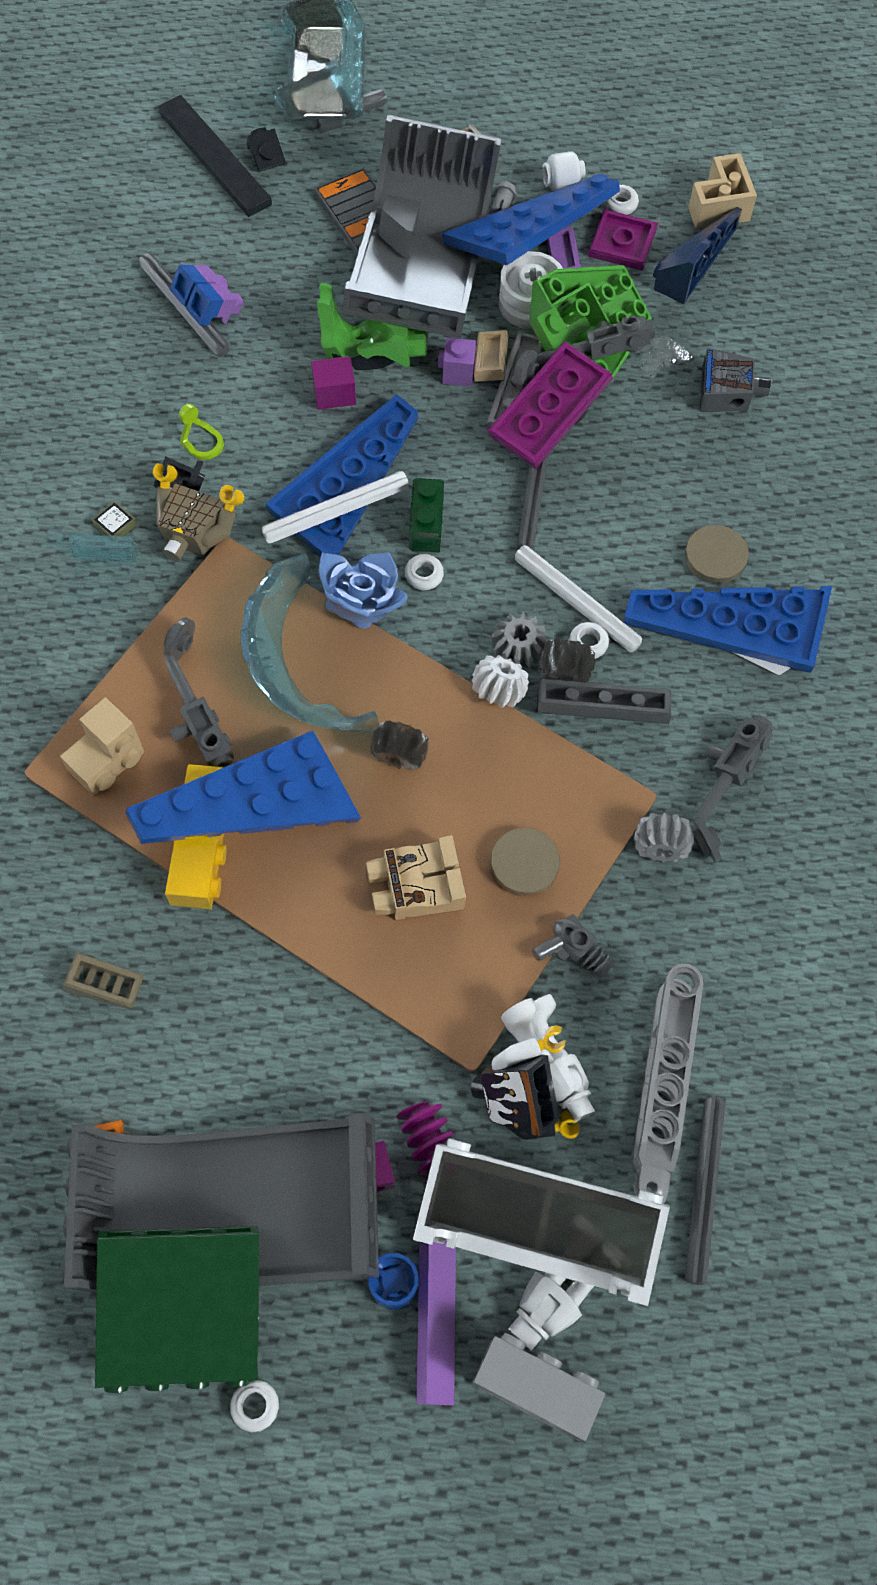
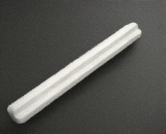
[262,471,409,543]
[515,545,642,652]

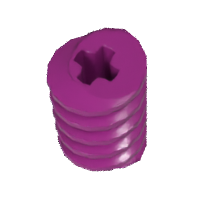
[396,1102,463,1187]

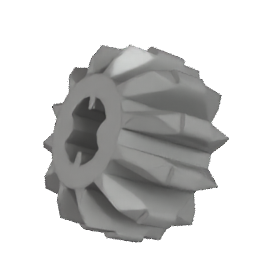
[492,612,547,667]
[634,812,694,863]

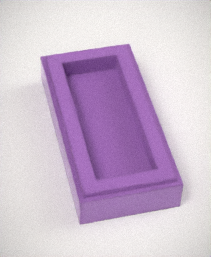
[545,227,581,269]

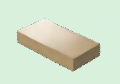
[474,330,508,382]

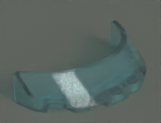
[241,553,379,734]

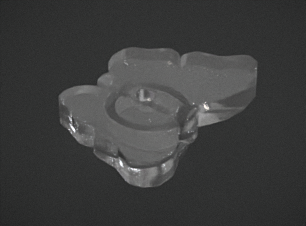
[639,335,693,379]

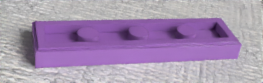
[416,1241,456,1405]

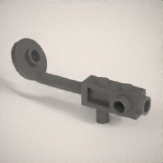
[515,316,655,392]
[164,617,234,768]
[692,715,773,863]

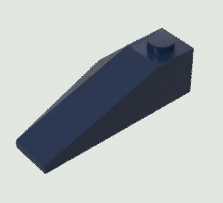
[653,207,742,304]

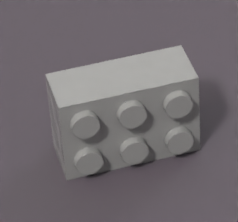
[471,1333,606,1441]

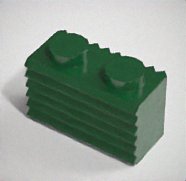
[409,478,444,553]

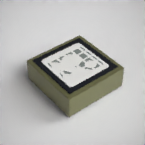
[91,501,137,544]

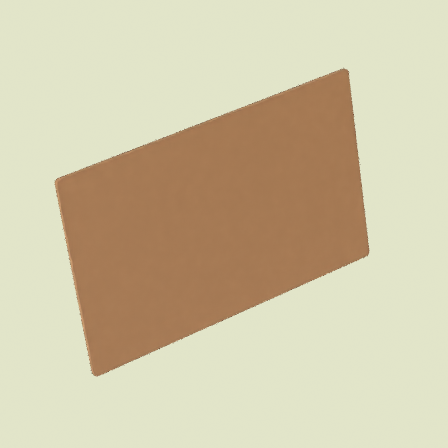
[25,538,656,1072]

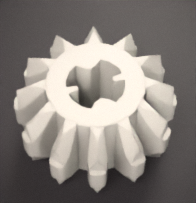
[472,655,529,708]

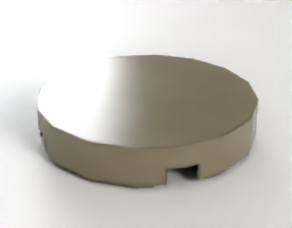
[685,525,749,584]
[491,828,560,896]

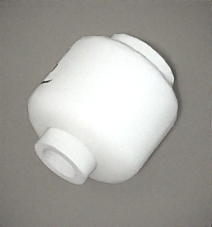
[542,151,586,191]

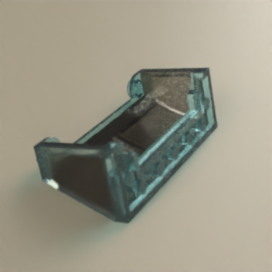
[275,0,365,119]

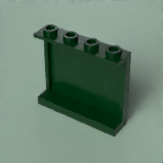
[95,1226,259,1393]

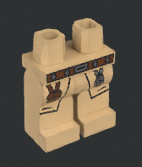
[366,835,466,920]

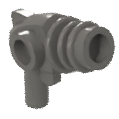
[532,914,615,978]

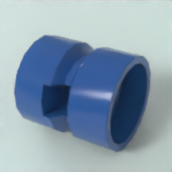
[368,1253,418,1310]

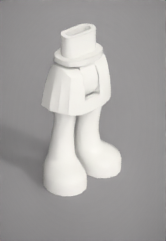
[501,994,595,1121]
[508,1213,633,1351]

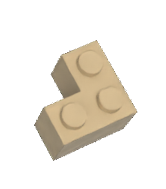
[688,153,757,230]
[60,697,144,796]

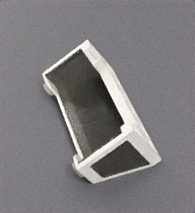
[413,1139,670,1306]

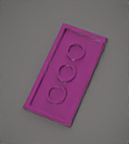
[488,341,613,469]

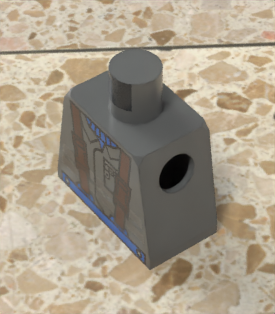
[700,348,771,412]

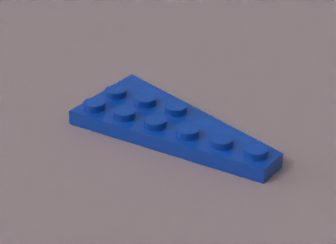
[442,174,620,265]
[266,394,418,557]
[623,586,832,673]
[125,730,361,844]

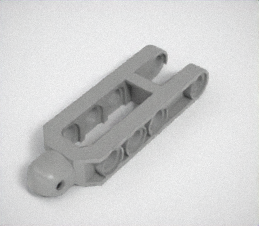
[631,964,703,1204]

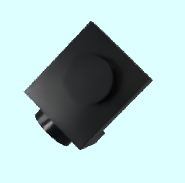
[246,127,286,172]
[153,456,205,491]

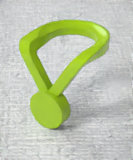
[178,403,224,460]

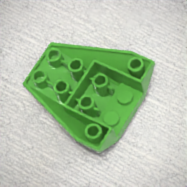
[529,265,652,378]

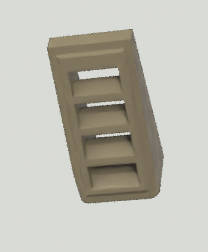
[62,952,144,1010]

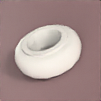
[604,185,639,215]
[405,554,444,591]
[569,622,609,660]
[230,1380,279,1432]

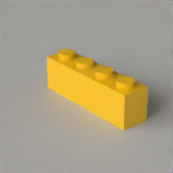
[165,764,227,910]

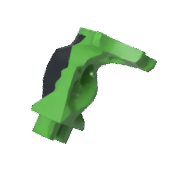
[317,283,429,371]

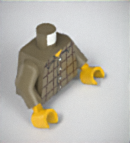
[153,463,244,562]

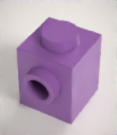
[438,338,476,387]

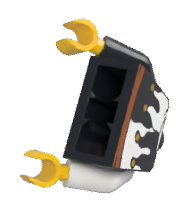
[471,1025,580,1140]

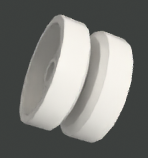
[499,251,563,329]

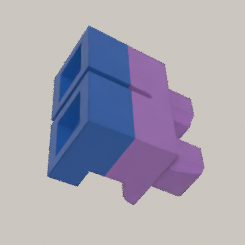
[169,265,243,326]

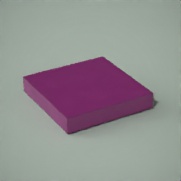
[588,209,658,271]

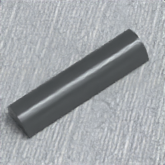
[537,679,671,724]

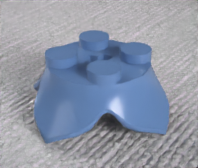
[318,552,407,629]

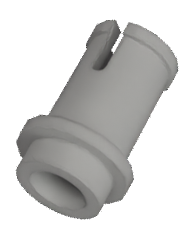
[489,181,516,215]

